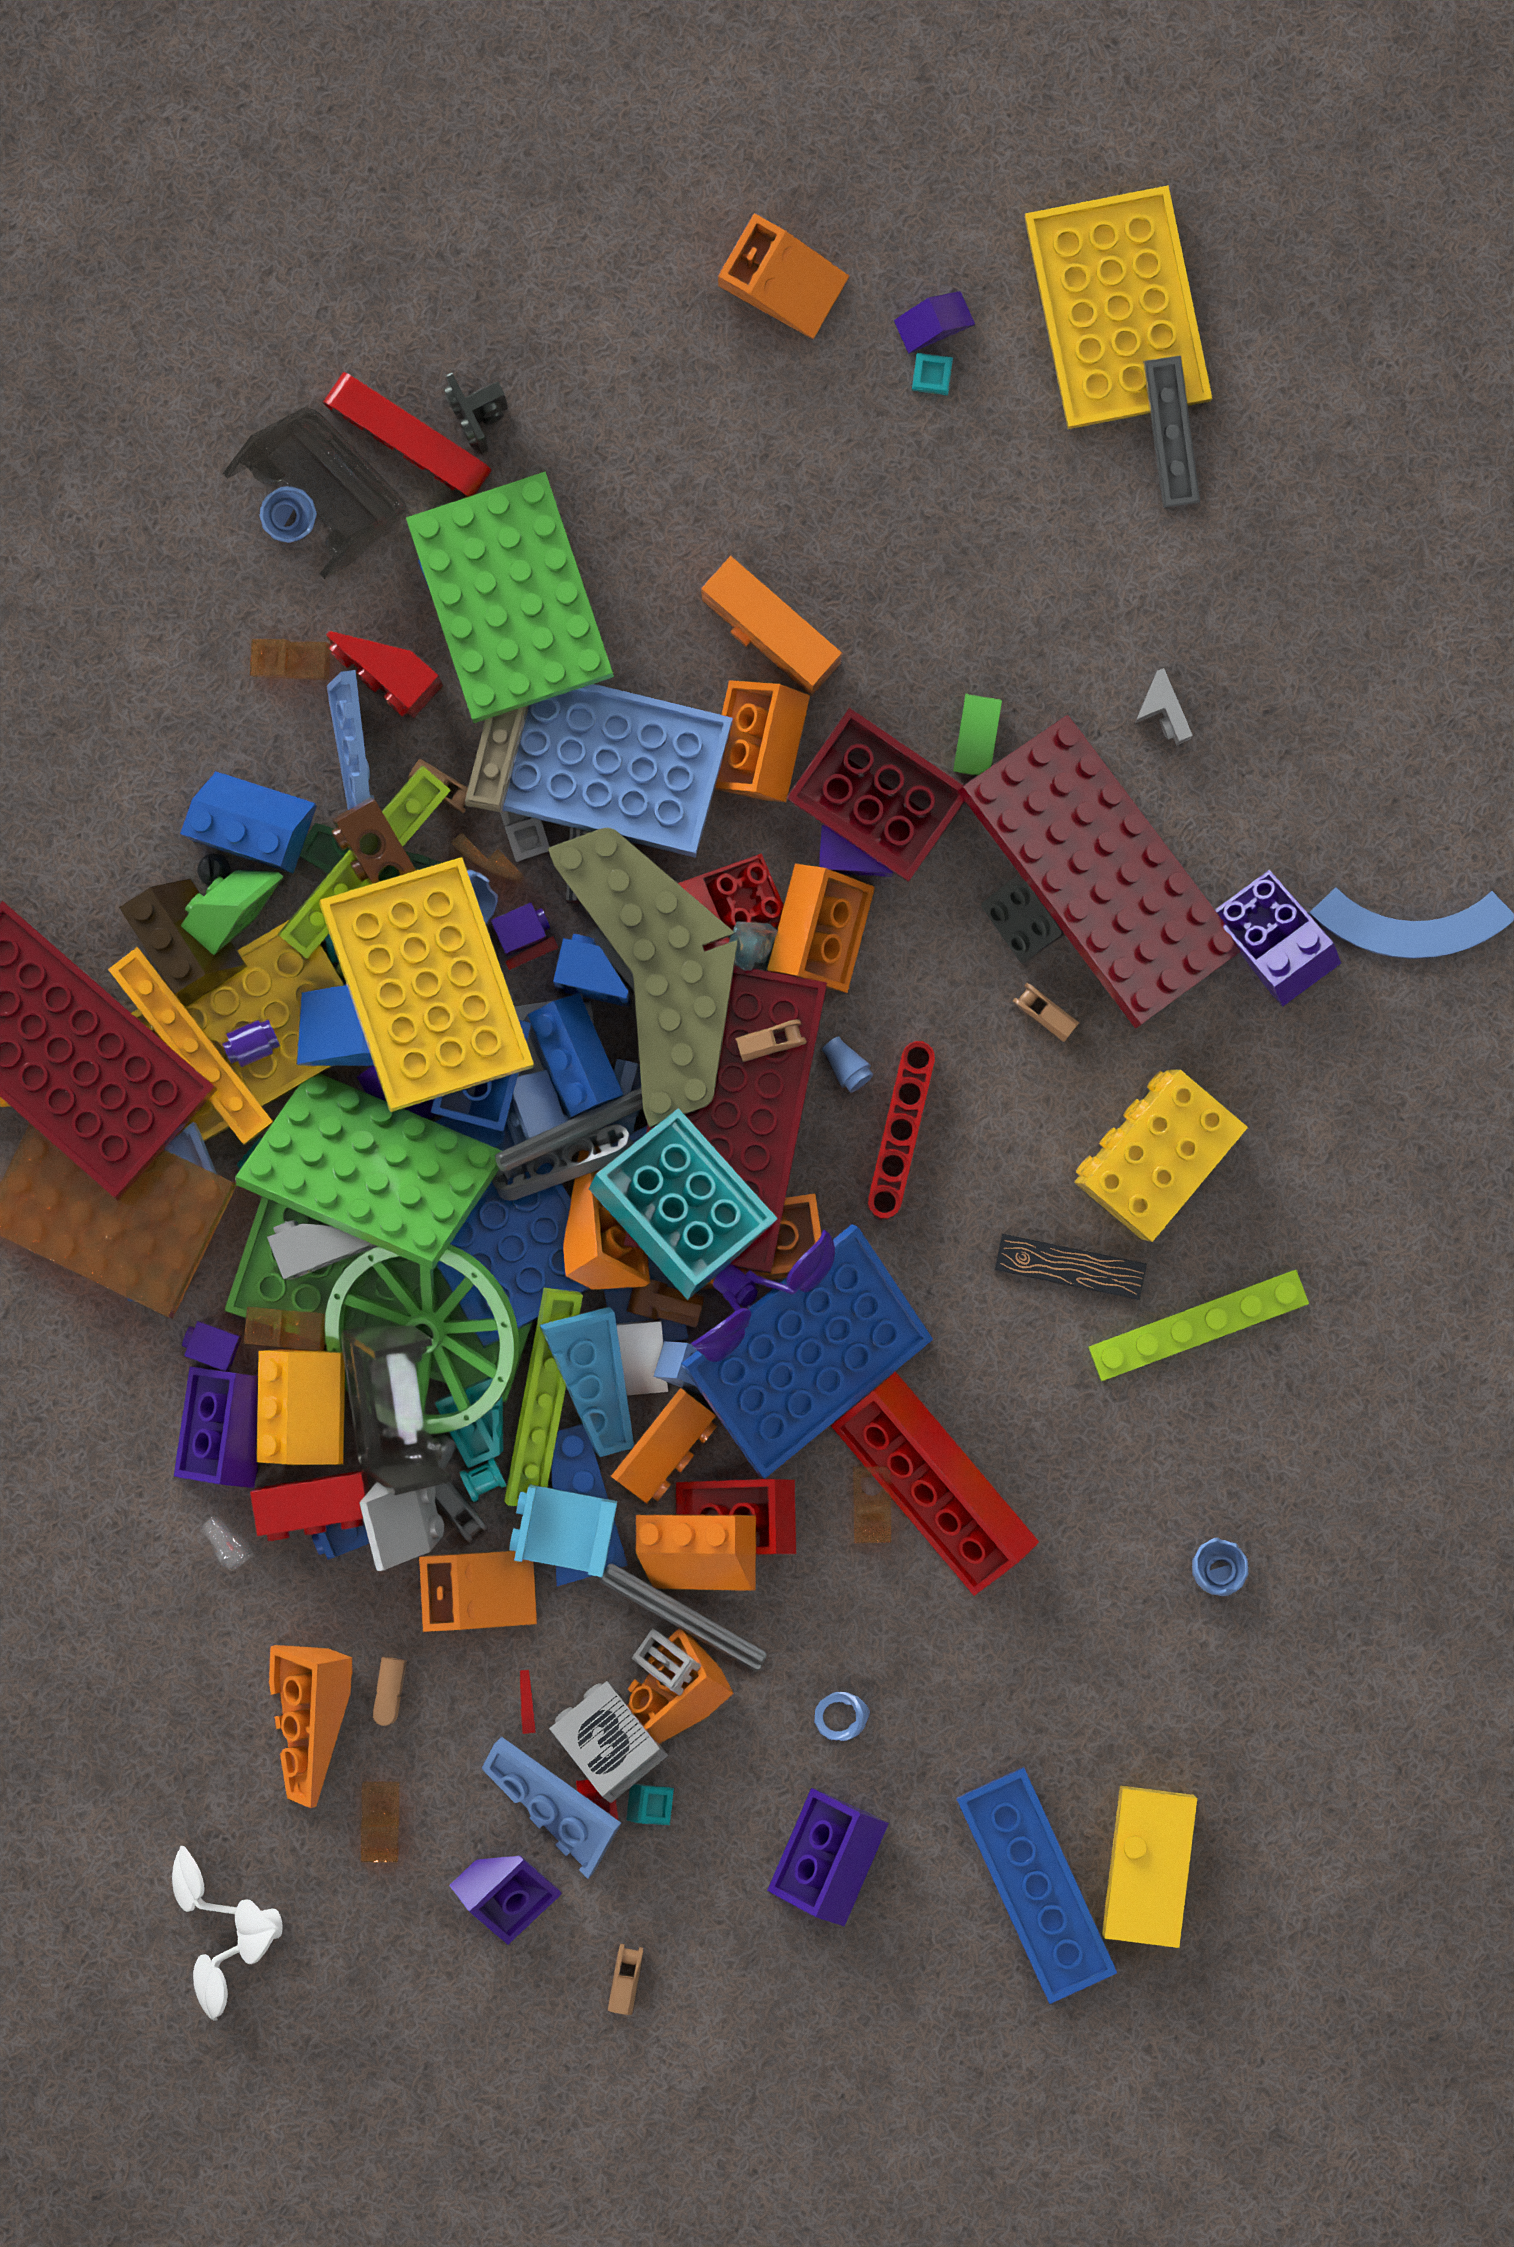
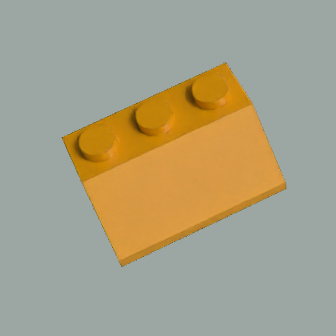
[257,1349,345,1465]

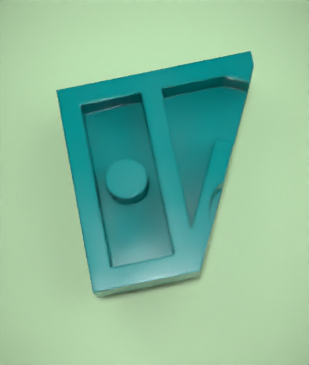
[435,1377,504,1468]

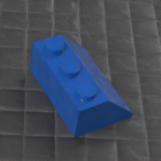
[180,771,317,874]
[553,934,631,1007]
[524,993,623,1120]
[431,1020,531,1131]

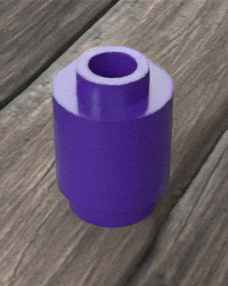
[222,1020,280,1067]

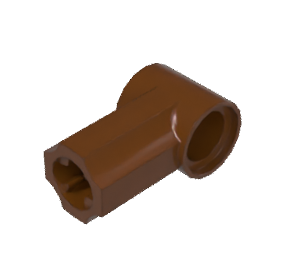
[626,1279,705,1328]

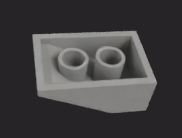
[267,1220,376,1280]

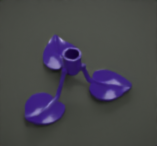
[691,1229,835,1362]

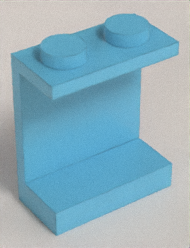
[509,1484,618,1577]

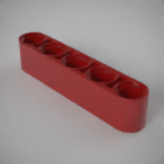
[322,372,492,498]
[868,1041,935,1219]

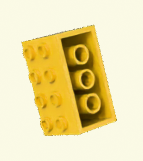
[1074,1070,1248,1242]

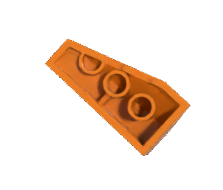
[563,1146,650,1290]
[627,1628,734,1744]
[269,1645,352,1808]

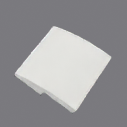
[616,1320,668,1396]

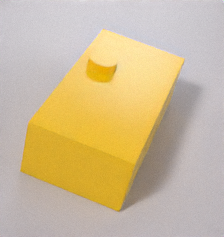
[1102,1786,1197,1948]

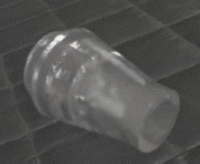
[201,1515,253,1572]

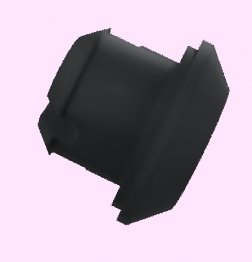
[197,853,230,886]

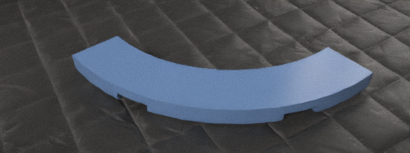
[1308,887,1514,959]

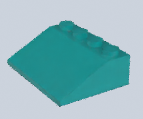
[589,1108,778,1300]

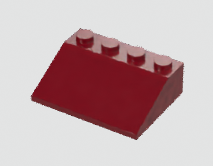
[786,708,965,882]

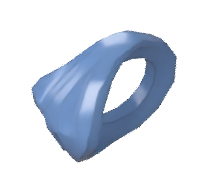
[814,1692,870,1741]

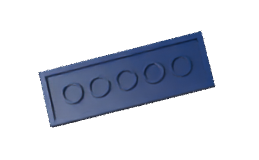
[956,1767,1117,2004]

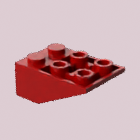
[326,631,443,718]
[678,853,784,952]

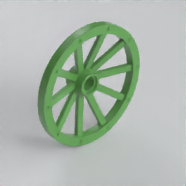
[325,1244,519,1434]

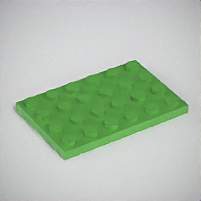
[406,472,614,723]
[235,1073,502,1270]

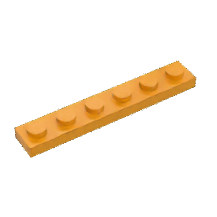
[108,947,274,1145]

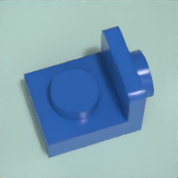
[312,1521,369,1560]

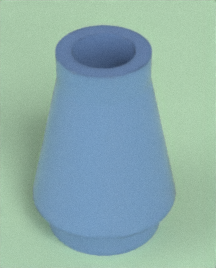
[822,1036,873,1093]

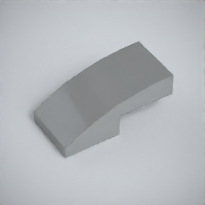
[500,811,550,862]

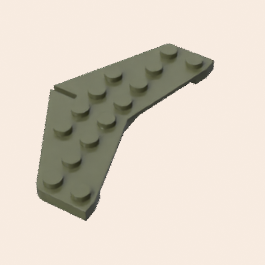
[548,828,738,1128]

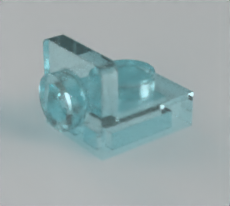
[729,922,778,971]

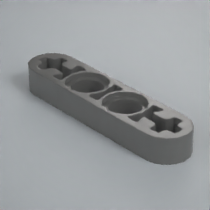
[492,1125,633,1200]

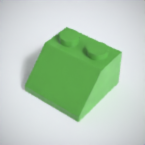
[181,870,283,955]

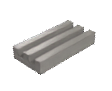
[631,1628,701,1696]

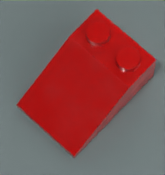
[676,1479,796,1555]

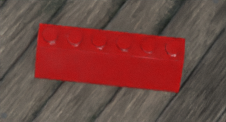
[831,1371,1039,1596]

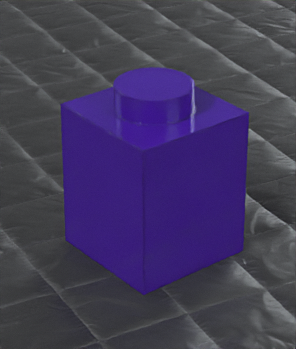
[491,903,550,957]
[182,1321,242,1372]

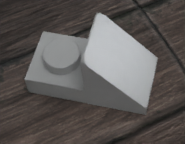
[1135,668,1193,746]

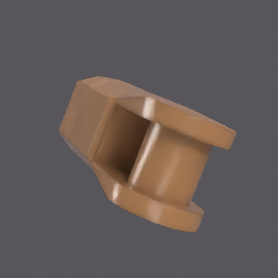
[407,759,468,814]
[1012,983,1079,1042]
[736,1019,807,1062]
[373,1657,407,1726]
[607,1944,643,2015]

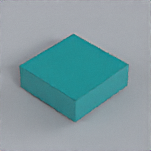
[912,353,953,395]

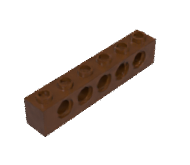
[331,797,416,885]

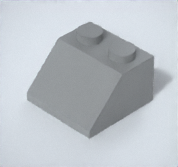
[359,1468,444,1571]

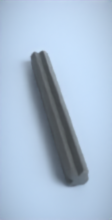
[495,1087,643,1172]
[600,1564,767,1671]

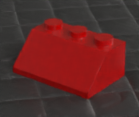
[250,1470,369,1541]

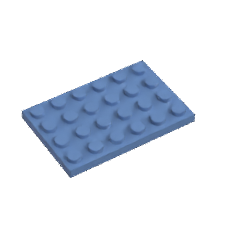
[503,684,733,858]

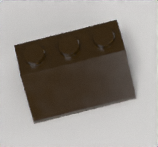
[119,879,247,1007]

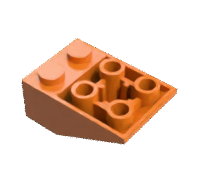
[718,213,849,340]
[419,1551,537,1632]

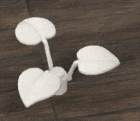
[172,1846,282,2021]

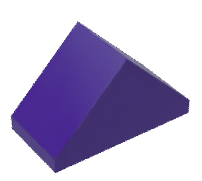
[894,291,975,354]

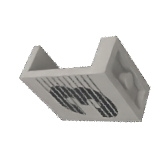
[549,1681,668,1803]

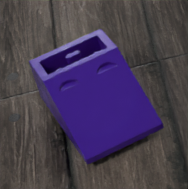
[1215,870,1341,1007]

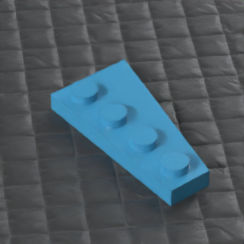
[540,1307,634,1457]

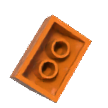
[715,680,810,802]
[767,864,875,993]
[611,1388,717,1503]
[636,1514,756,1591]

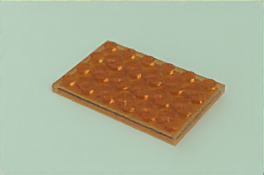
[0,1123,237,1319]

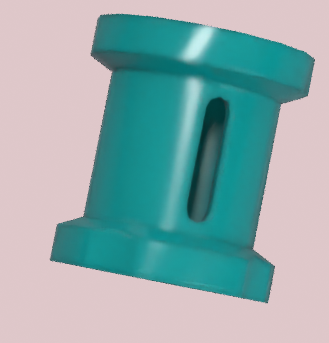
[459,1457,507,1502]

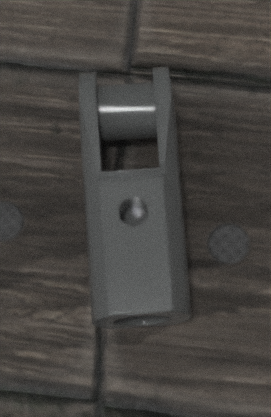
[435,1477,488,1543]

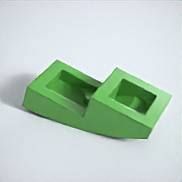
[953,694,1002,775]

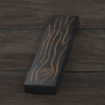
[994,1234,1147,1300]

